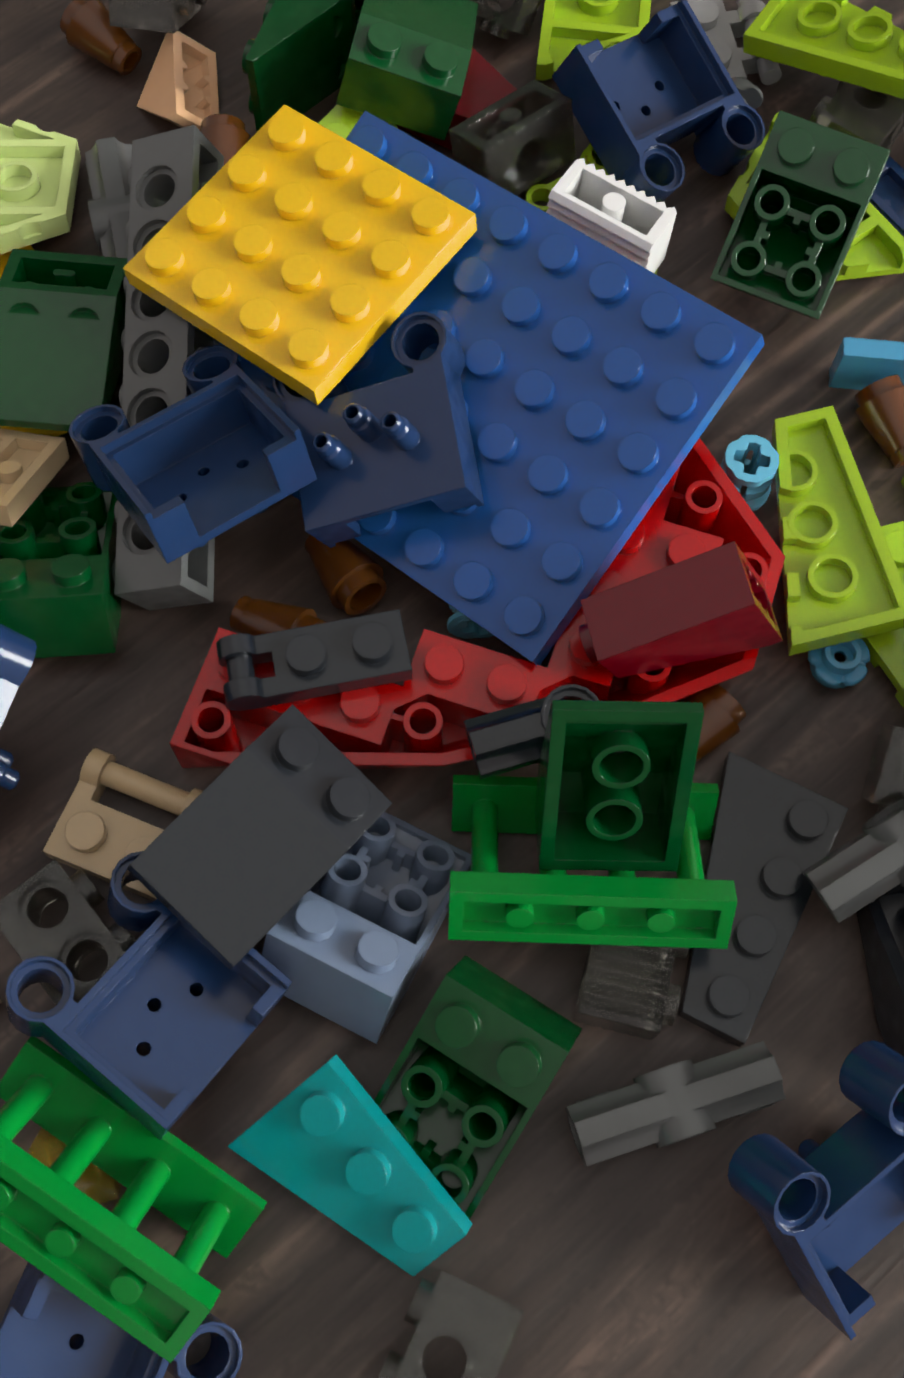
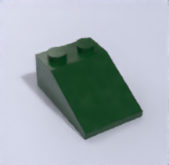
[336,0,478,140]
[535,700,704,872]

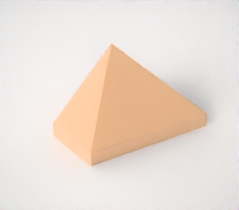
[136,27,220,129]

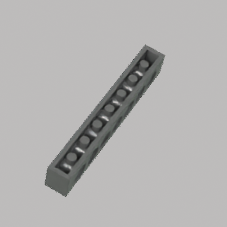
[112,125,224,611]

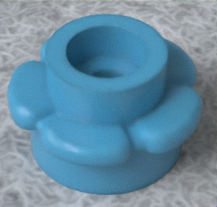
[808,639,870,689]

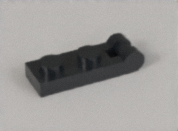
[216,609,412,711]

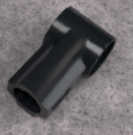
[464,684,599,780]

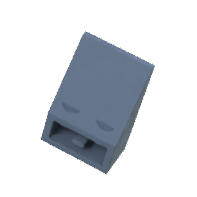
[262,812,471,1044]

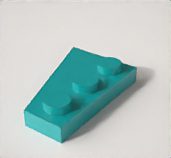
[227,1054,473,1277]

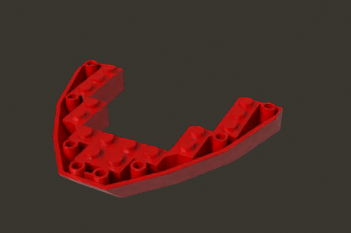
[170,438,785,769]

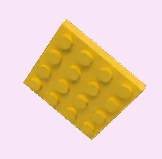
[123,104,477,405]

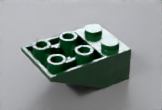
[242,0,364,132]
[710,110,891,321]
[0,249,128,432]
[0,482,121,658]
[374,955,582,1220]

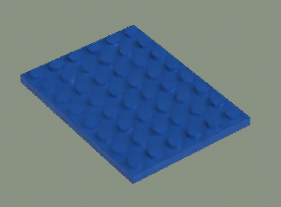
[220,111,765,665]

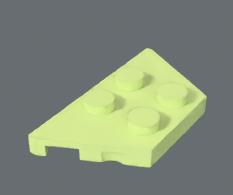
[0,119,81,255]

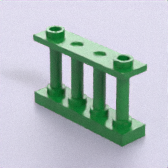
[448,775,738,949]
[0,1037,267,1363]

